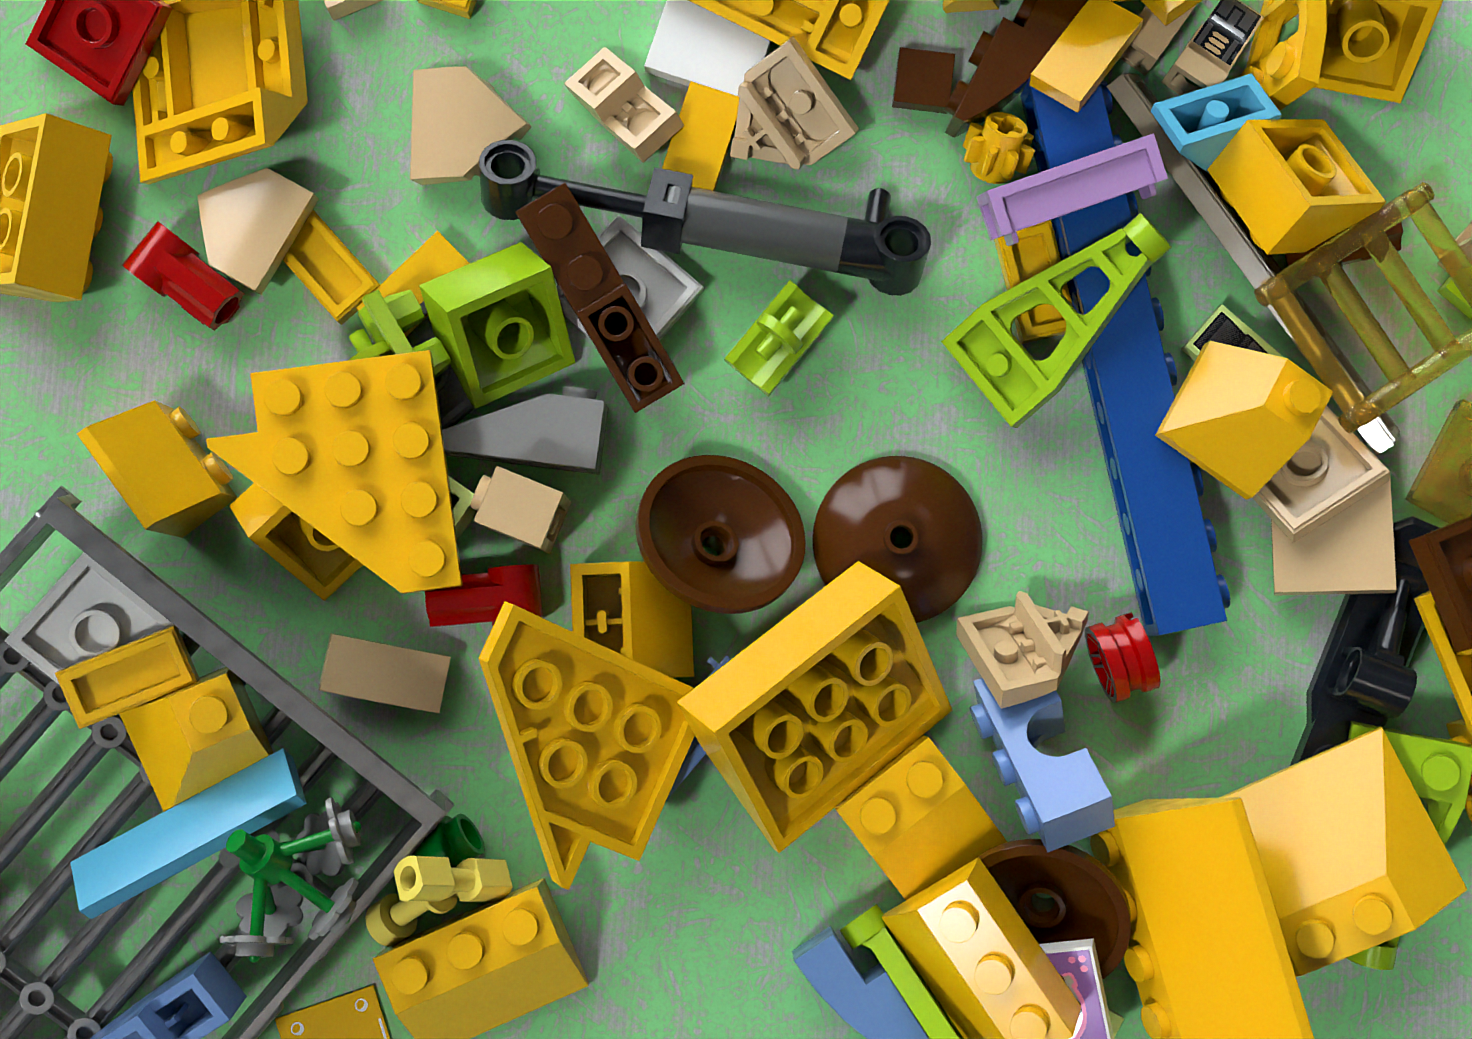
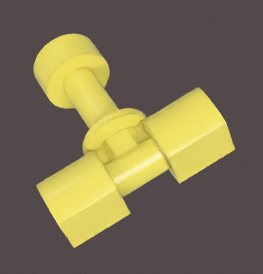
[365,856,513,946]

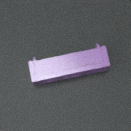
[976,133,1168,246]

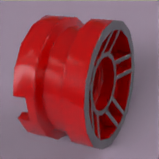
[1085,612,1161,703]

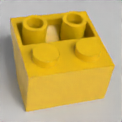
[570,561,694,678]

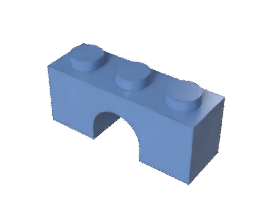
[969,678,1115,852]

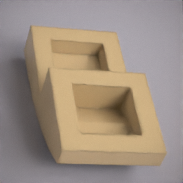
[564,47,684,163]
[318,633,451,713]

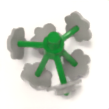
[219,797,361,963]

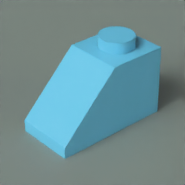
[1151,73,1282,174]

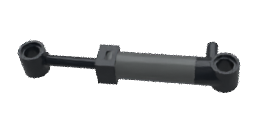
[479,140,931,296]

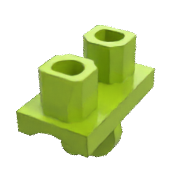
[724,280,834,397]
[349,290,451,378]

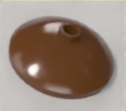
[635,455,806,614]
[812,456,983,623]
[977,839,1131,980]

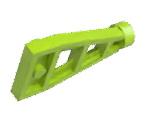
[941,213,1172,428]
[1347,721,1472,970]
[839,904,964,1039]

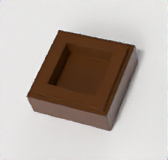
[892,47,955,114]

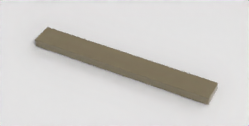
[1106,73,1400,456]

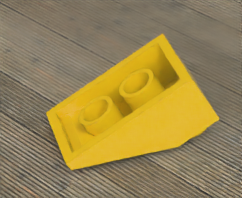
[835,735,1007,900]

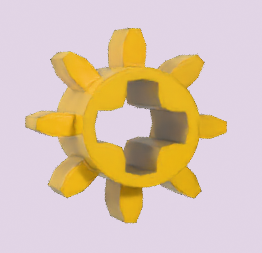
[962,112,1035,184]

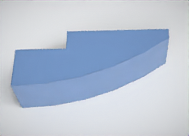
[792,926,930,1039]
[89,951,247,1039]

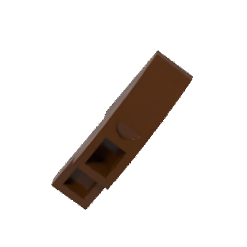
[943,0,1087,138]
[515,182,685,413]

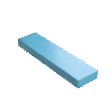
[70,748,307,919]

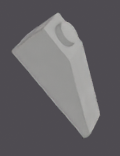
[442,387,609,475]

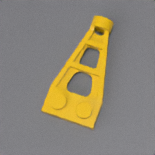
[1240,0,1327,111]

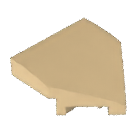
[730,36,859,170]
[410,66,532,185]
[197,168,319,295]
[956,591,1089,709]

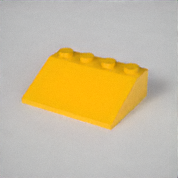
[677,561,953,853]
[1090,797,1314,1039]

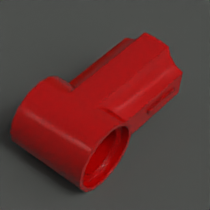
[122,221,244,331]
[425,564,543,627]

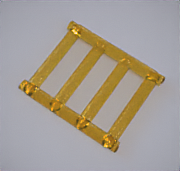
[1254,182,1472,433]

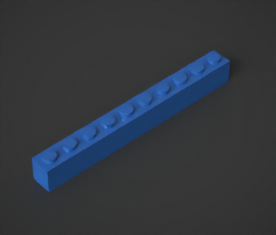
[1020,78,1230,636]

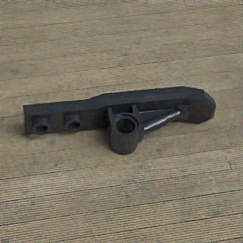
[1290,516,1440,766]

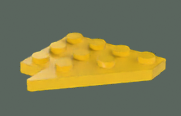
[206,350,463,594]
[478,601,695,890]

